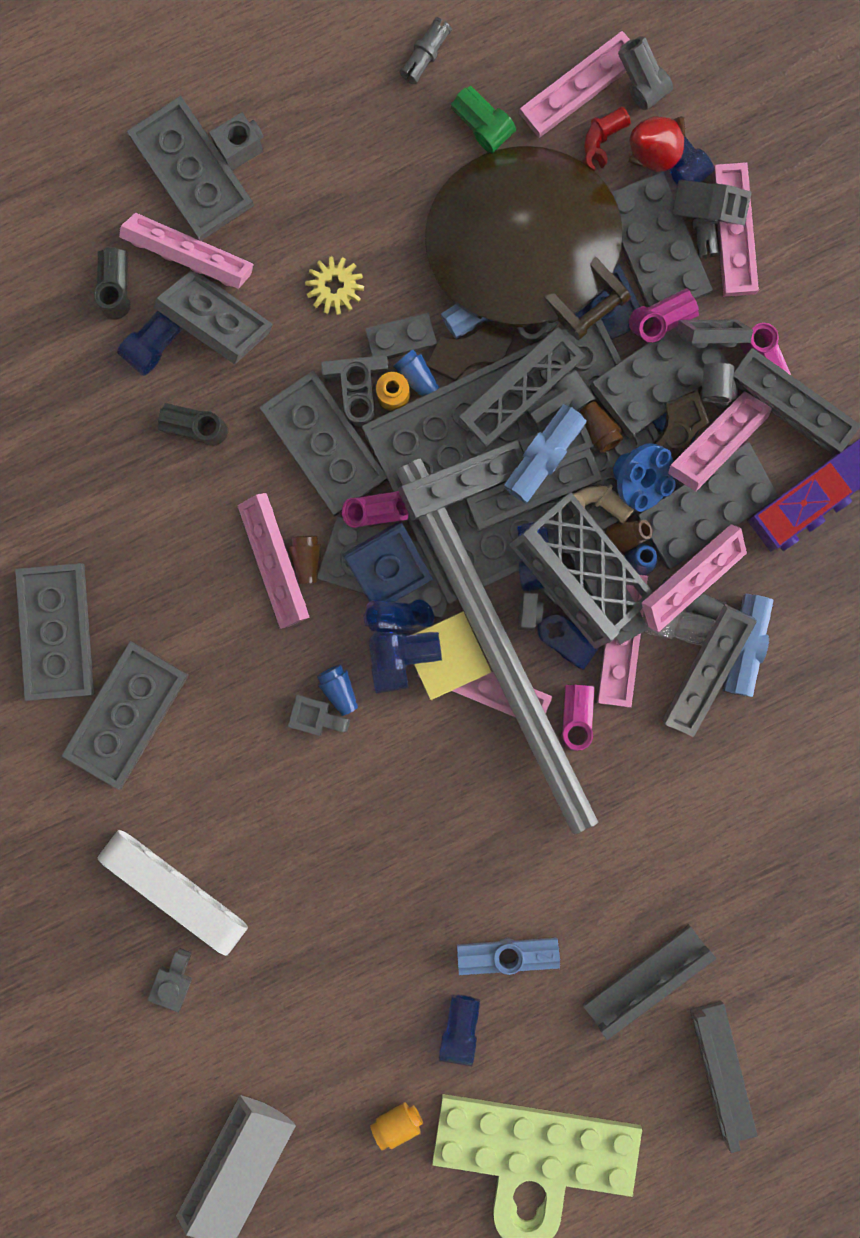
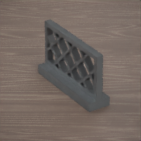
[509,492,653,649]

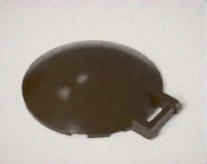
[425,146,631,340]

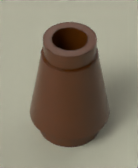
[579,401,623,453]
[604,520,653,555]
[288,536,321,584]

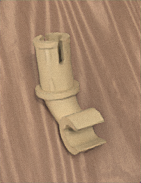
[562,484,634,523]

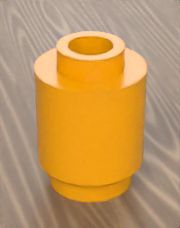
[376,372,410,411]
[370,1102,423,1150]

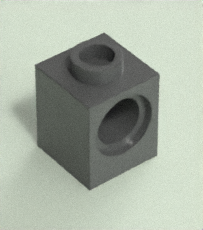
[209,112,264,171]

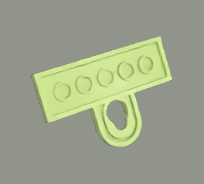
[433,1094,642,1238]

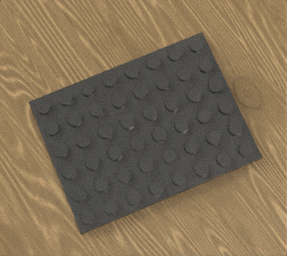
[362,319,680,605]

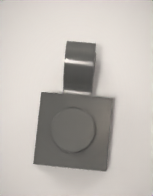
[288,695,350,736]
[147,948,193,1013]

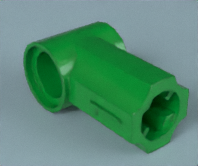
[451,85,516,154]

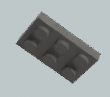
[153,270,273,364]

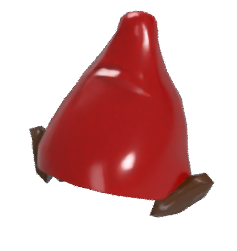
[628,116,685,172]

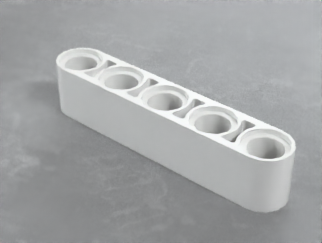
[97,830,248,956]

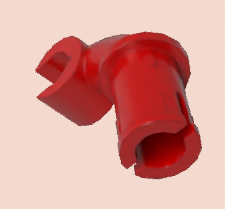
[582,106,631,171]

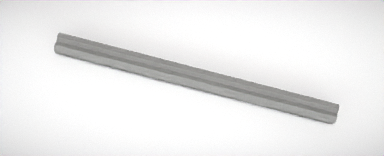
[396,458,598,834]

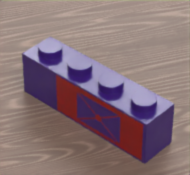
[747,439,860,552]

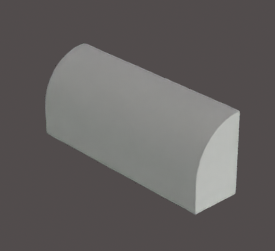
[176,1095,296,1238]

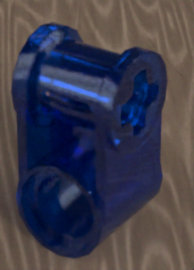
[537,615,599,670]
[369,629,409,694]

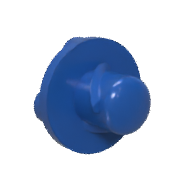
[613,443,675,512]

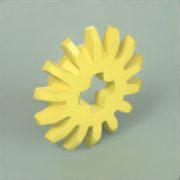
[305,256,364,315]

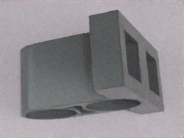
[672,180,752,226]
[321,355,389,428]

